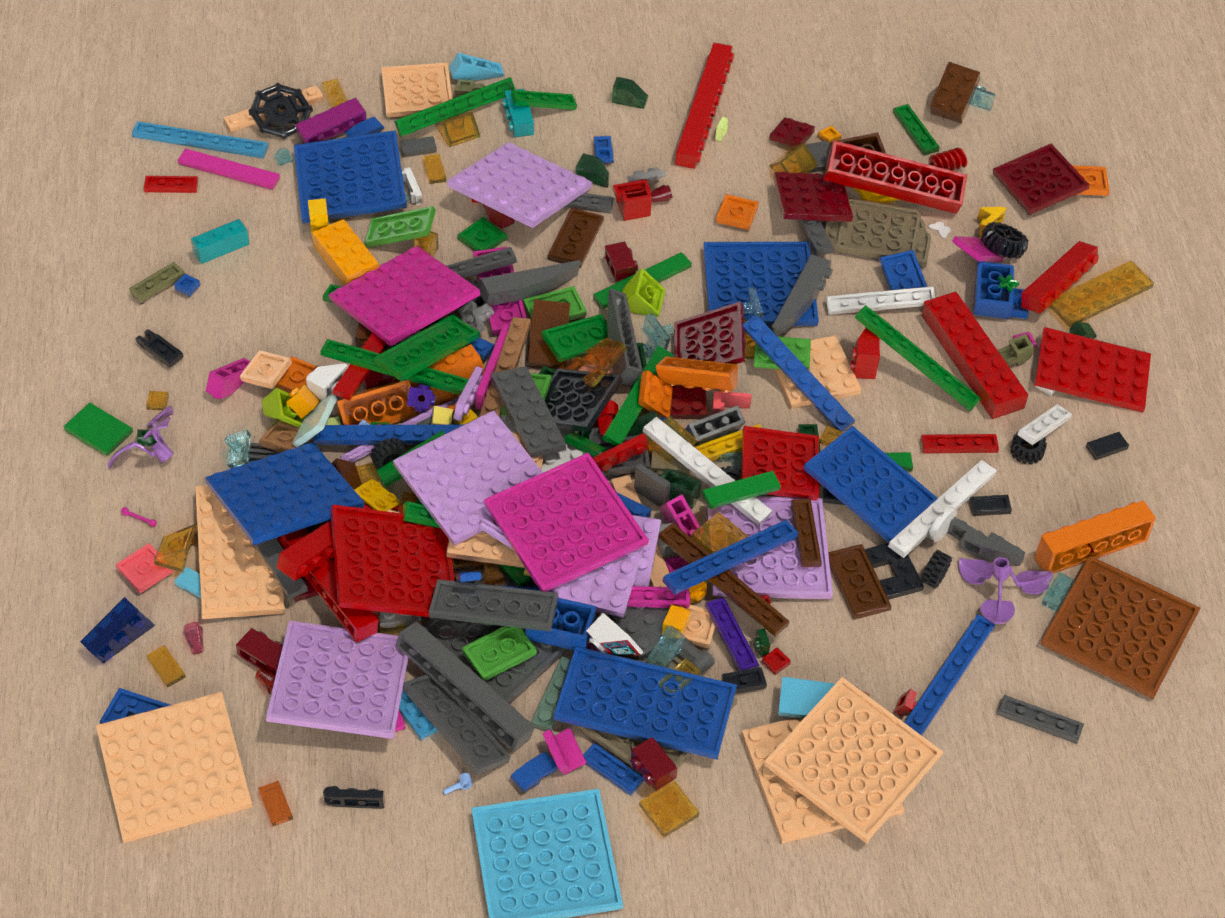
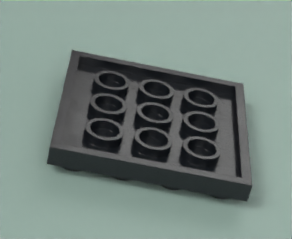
[545,369,623,432]

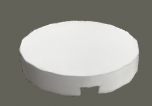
[929,506,957,542]

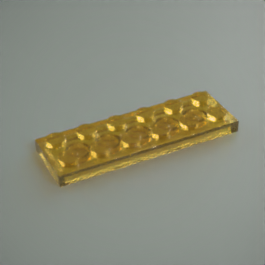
[1049,260,1154,327]

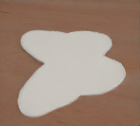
[928,222,951,238]

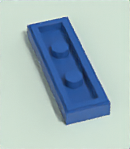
[583,743,644,796]

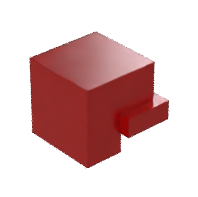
[613,179,652,221]

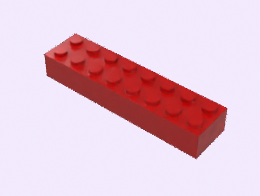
[823,141,968,214]
[921,291,1029,419]

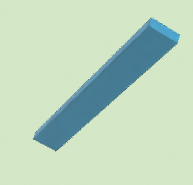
[132,121,269,159]

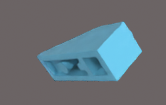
[449,53,504,81]

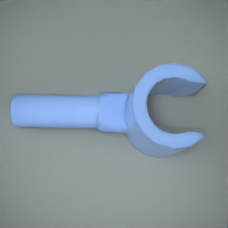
[443,773,472,794]

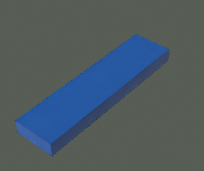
[454,571,481,582]

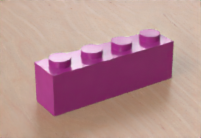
[296,97,367,144]

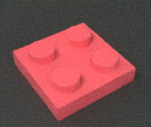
[116,543,173,594]

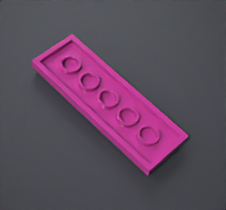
[473,247,527,335]

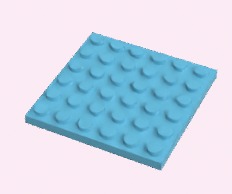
[471,789,623,918]

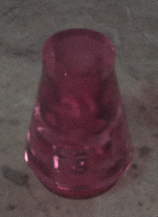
[183,622,204,654]

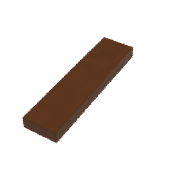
[791,499,822,567]

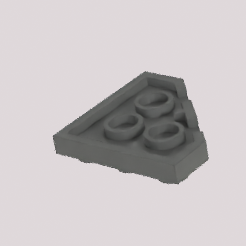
[608,586,670,660]

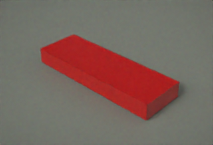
[144,176,199,193]

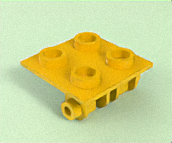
[354,479,402,511]

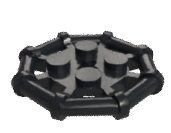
[248,83,313,139]

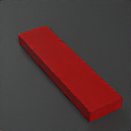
[921,434,999,454]

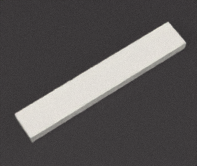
[826,286,935,315]

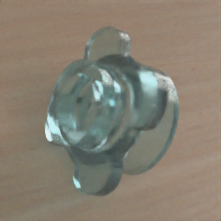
[274,148,294,165]

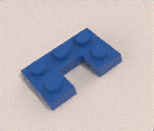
[99,688,170,724]

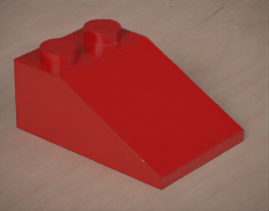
[850,313,880,379]

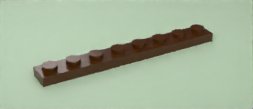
[658,523,790,637]

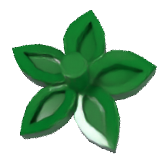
[998,275,1019,292]

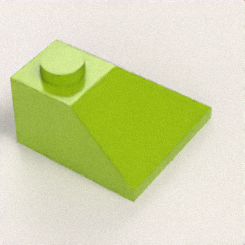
[622,268,666,317]
[262,388,305,428]

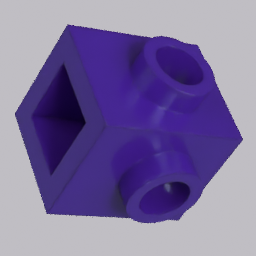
[407,384,436,412]

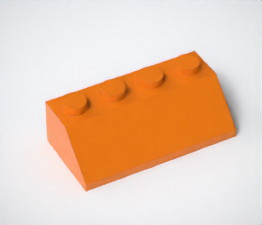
[410,344,485,411]
[656,356,738,393]
[335,380,419,425]

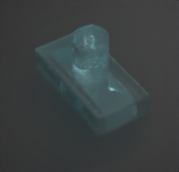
[970,86,996,111]
[742,287,763,320]
[642,314,674,350]
[225,430,251,468]
[1042,572,1076,612]
[647,626,687,668]

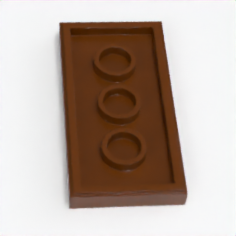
[548,207,604,268]
[528,299,570,369]
[828,544,892,620]

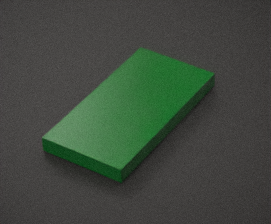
[540,314,609,362]

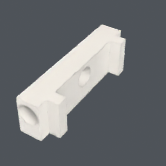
[402,167,423,205]

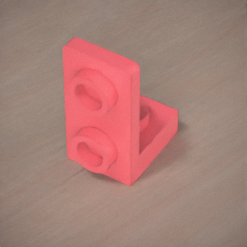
[712,391,752,415]

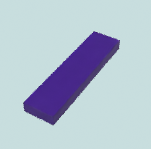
[705,597,760,671]

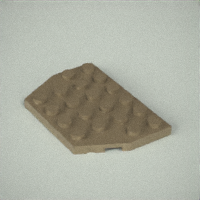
[825,198,931,267]

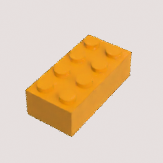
[312,219,379,286]

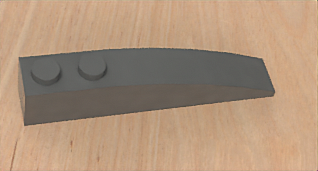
[771,254,833,336]
[479,260,581,306]
[607,289,643,386]

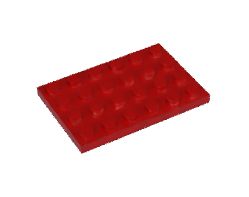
[1034,327,1151,413]

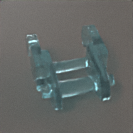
[718,452,742,471]

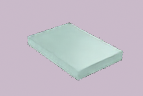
[292,393,337,448]

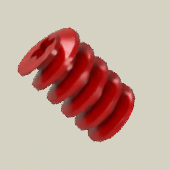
[928,147,968,171]

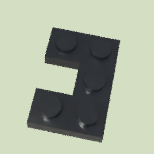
[864,543,924,600]

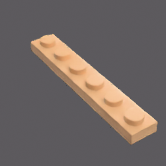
[223,85,324,133]

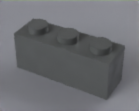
[683,405,746,447]

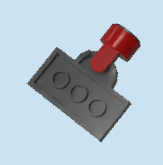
[589,400,651,476]

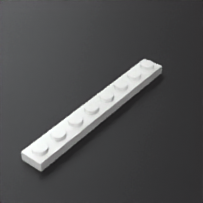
[643,417,772,526]
[888,460,997,558]

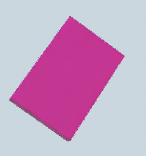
[952,236,1005,262]

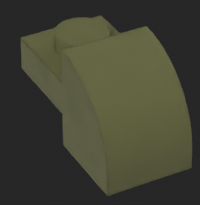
[998,334,1034,366]

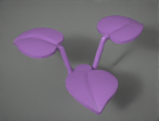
[108,406,174,469]
[959,557,1053,624]

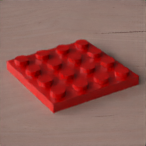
[741,426,819,501]

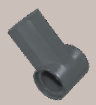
[672,638,715,675]

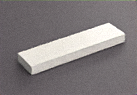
[1017,404,1072,445]

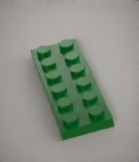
[374,315,480,382]

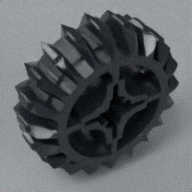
[981,222,1029,259]

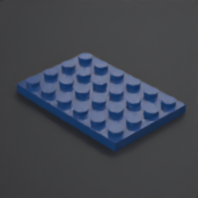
[803,426,938,543]

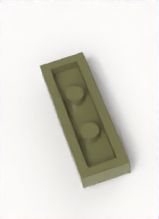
[129,262,185,303]

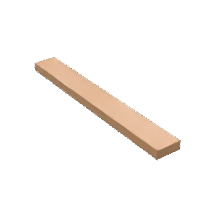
[611,475,669,587]

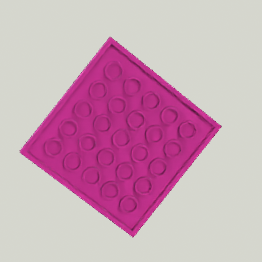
[329,246,480,346]
[484,453,649,592]

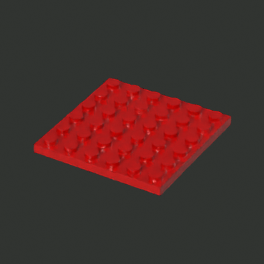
[330,504,455,617]

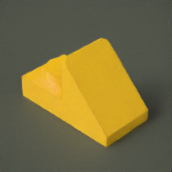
[977,207,1007,237]

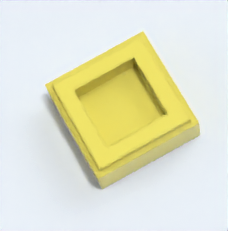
[431,406,453,425]

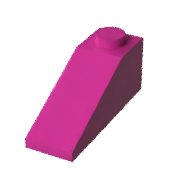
[205,358,251,399]
[659,495,709,549]

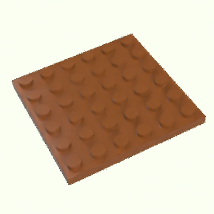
[1041,556,1200,699]

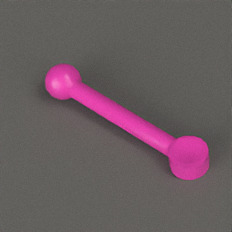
[121,507,157,527]

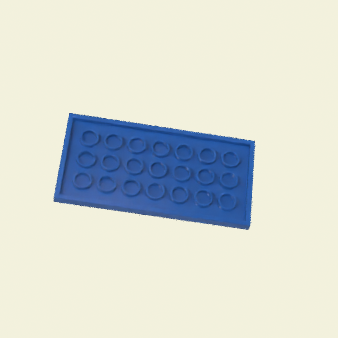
[554,646,737,760]

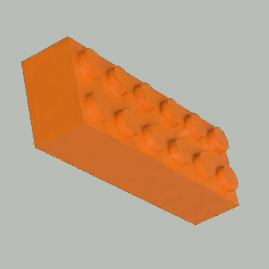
[1034,500,1156,574]

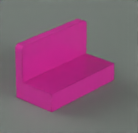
[542,728,586,775]

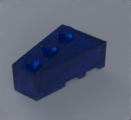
[80,597,156,664]

